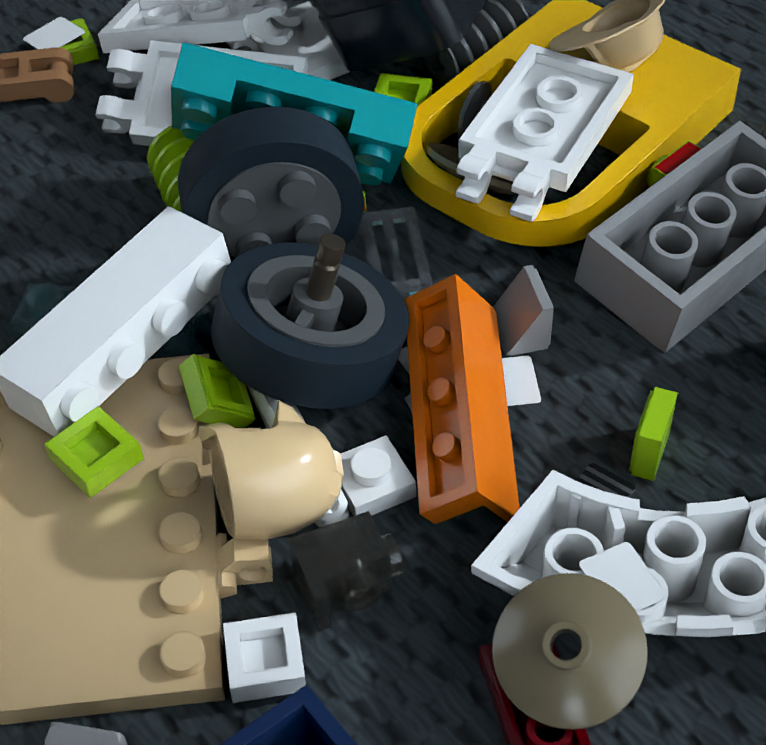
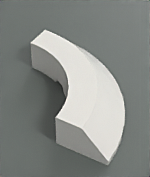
[471,470,766,637]

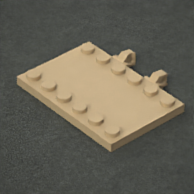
[0,353,273,725]

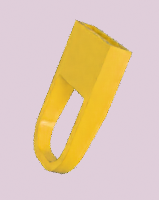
[401,0,741,247]

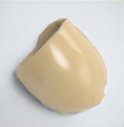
[198,400,344,540]

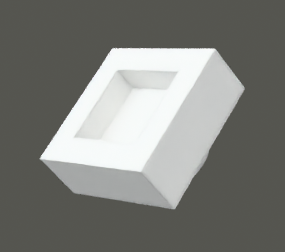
[341,435,417,522]
[223,612,306,703]

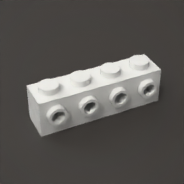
[0,206,231,437]

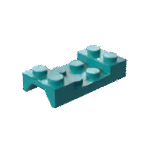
[171,42,418,185]

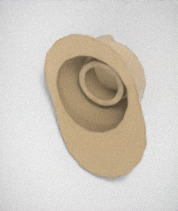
[549,0,665,72]

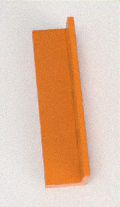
[404,274,520,525]

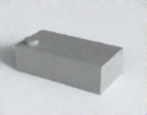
[574,121,766,353]

